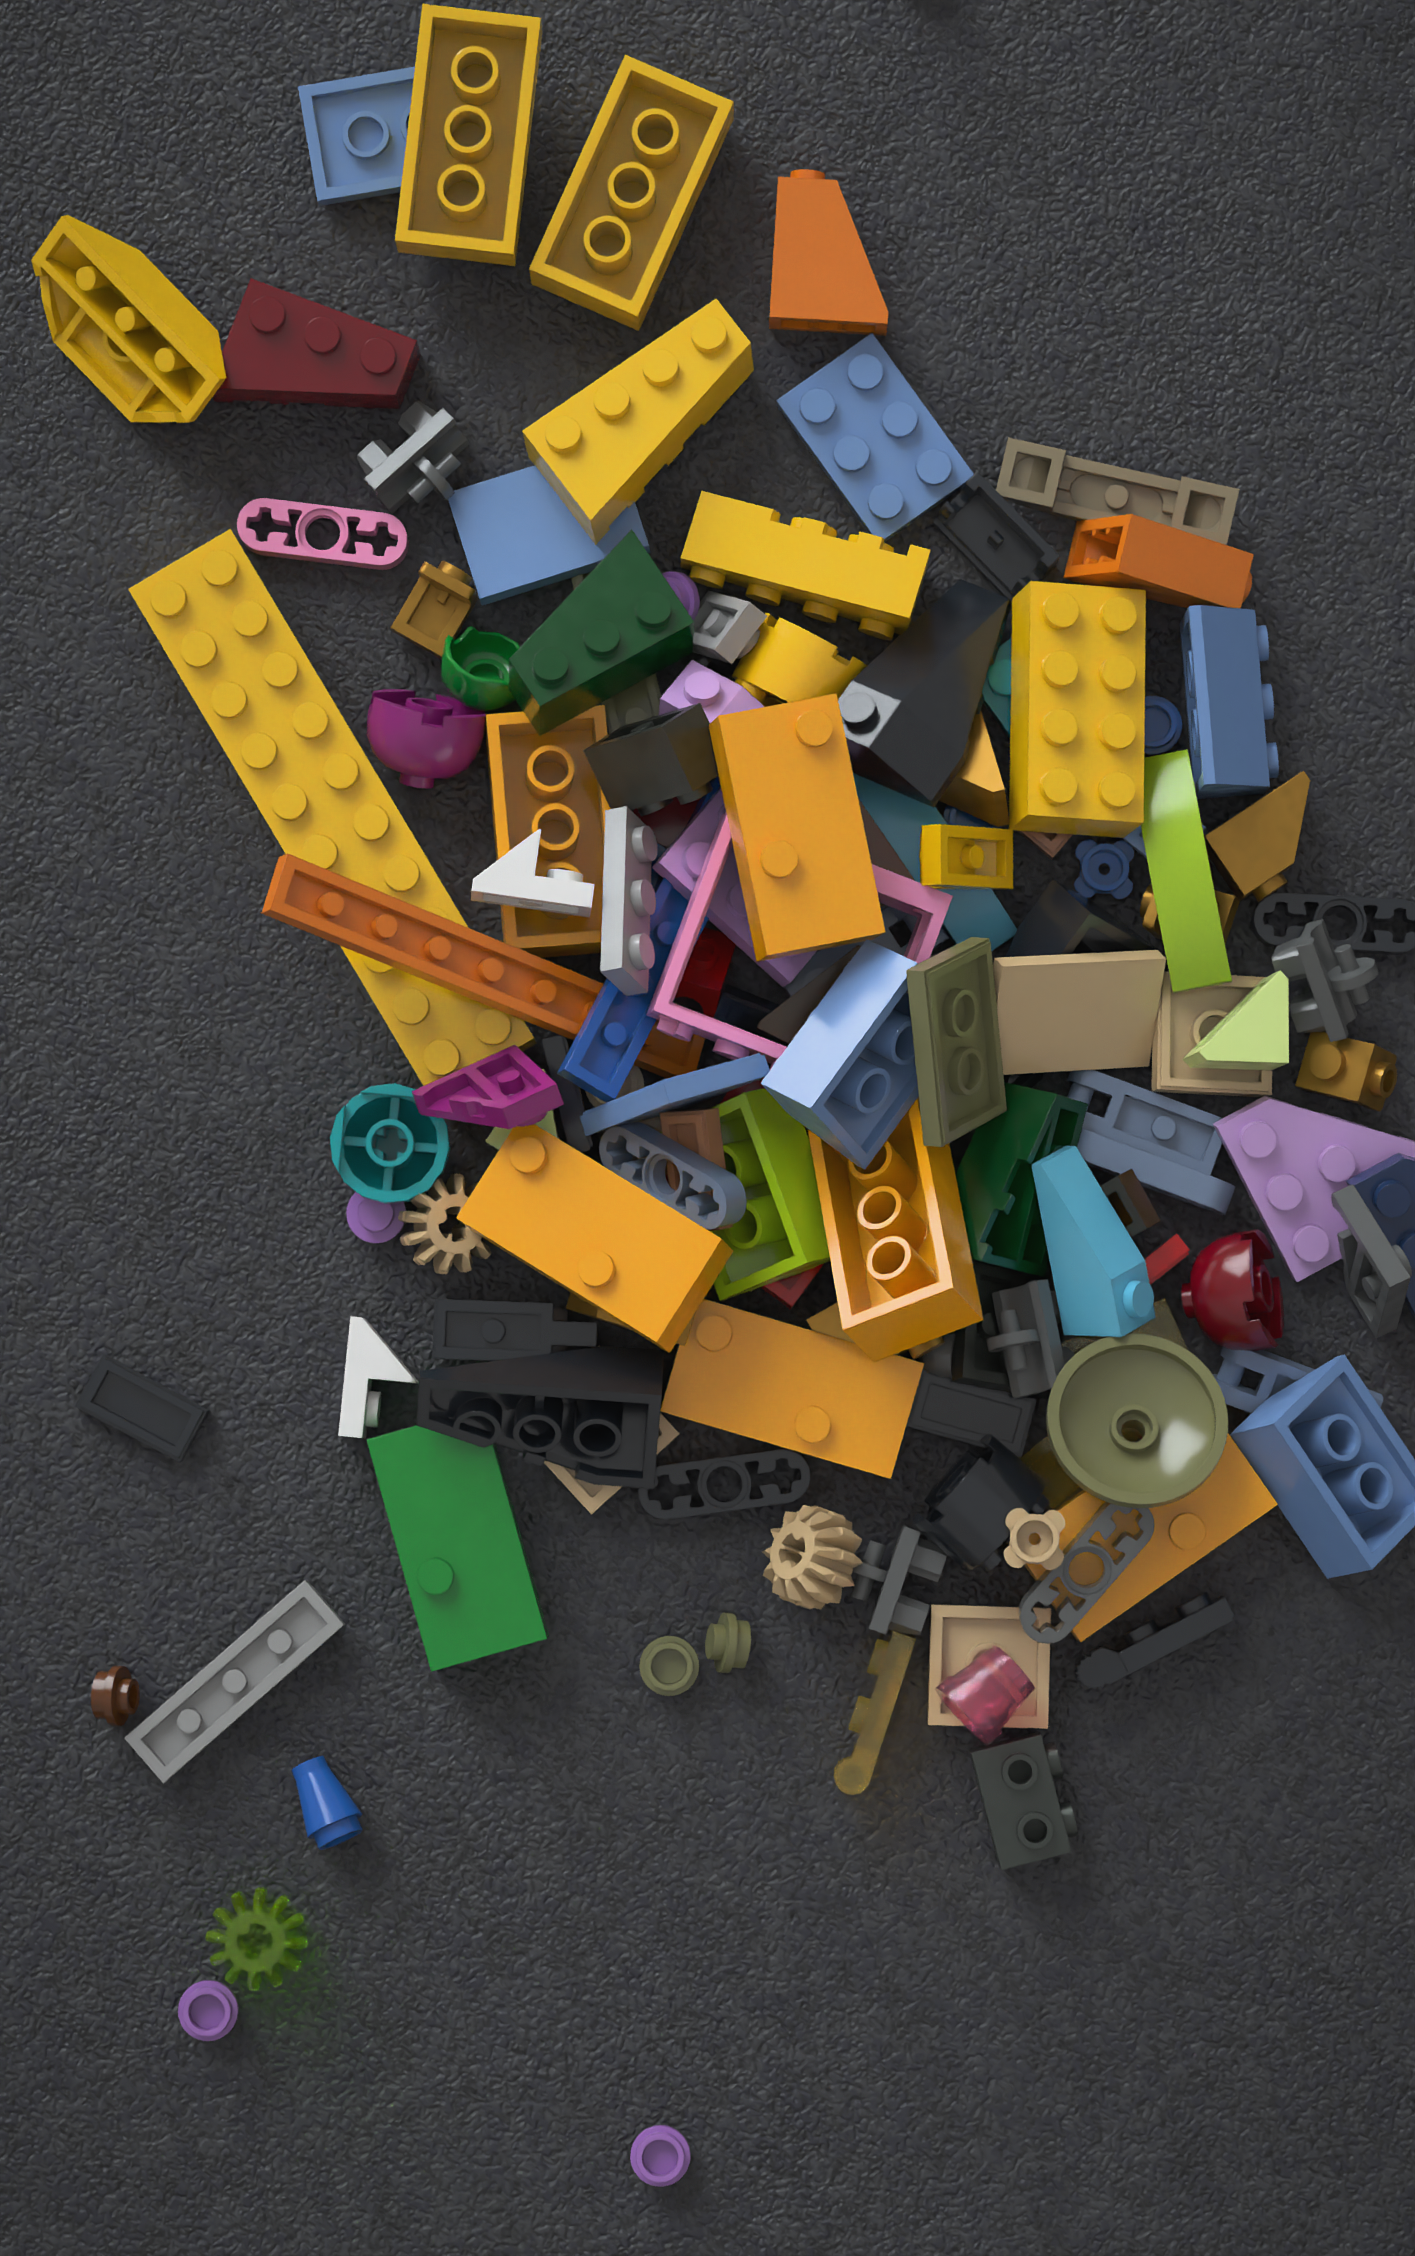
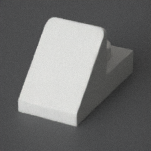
[471,829,595,917]
[338,1316,419,1438]

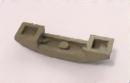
[996,437,1240,545]

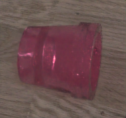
[935,1645,1035,1745]

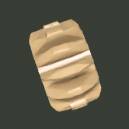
[398,1174,491,1274]
[762,1505,863,1610]

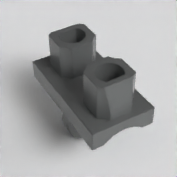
[357,401,470,514]
[1272,919,1379,1042]
[986,1279,1075,1398]
[851,1526,947,1635]

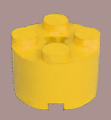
[732,613,867,707]

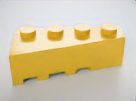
[522,298,754,545]
[681,491,930,640]

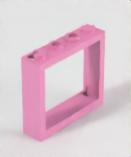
[646,812,953,1070]

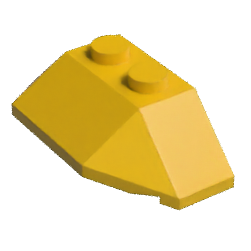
[31,215,226,423]

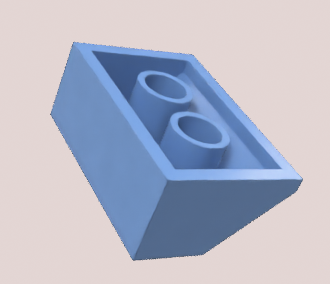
[1179,605,1279,799]
[761,939,919,1169]
[1230,1354,1415,1579]

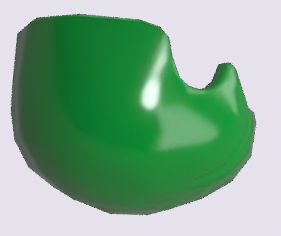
[441,626,520,711]

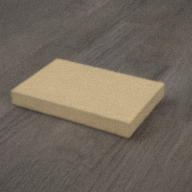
[993,950,1166,1075]

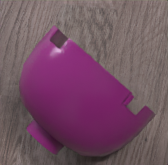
[367,689,486,789]

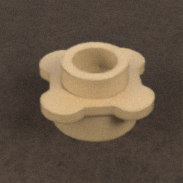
[1004,1508,1066,1570]

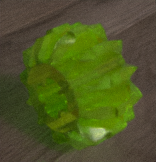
[206,1887,309,1991]

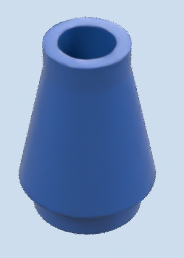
[291,1756,363,1850]

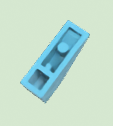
[1031,1146,1156,1337]

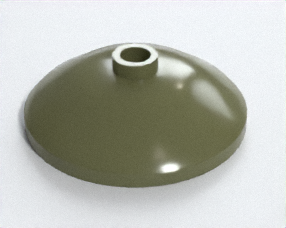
[1046,1333,1228,1508]

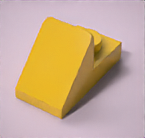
[919,824,1013,889]

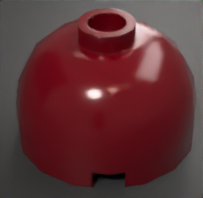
[1181,1229,1284,1351]

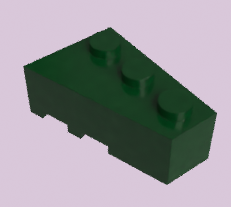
[509,529,694,736]
[955,1082,1088,1277]

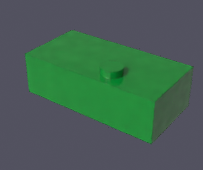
[366,1425,549,1672]

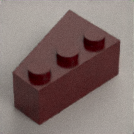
[213,278,421,409]

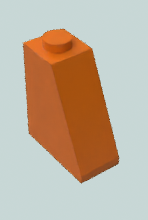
[769,169,888,336]
[1063,514,1254,608]

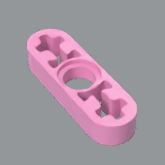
[237,498,409,570]

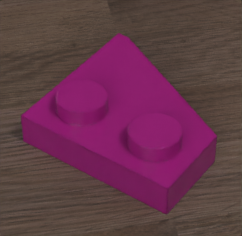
[412,1045,564,1129]

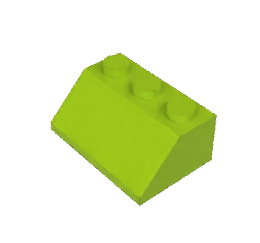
[660,1088,830,1301]

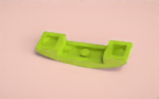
[1141,749,1232,993]

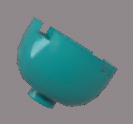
[330,1083,451,1204]

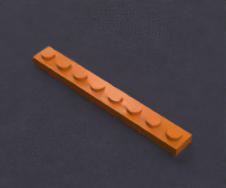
[261,853,705,1079]

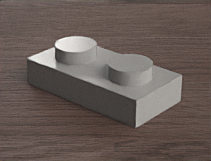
[692,590,767,664]

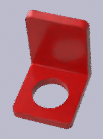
[675,928,736,1018]

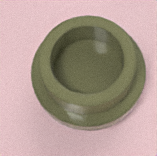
[705,1613,751,1673]
[639,1636,699,1696]

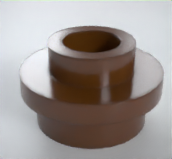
[91,1666,140,1726]

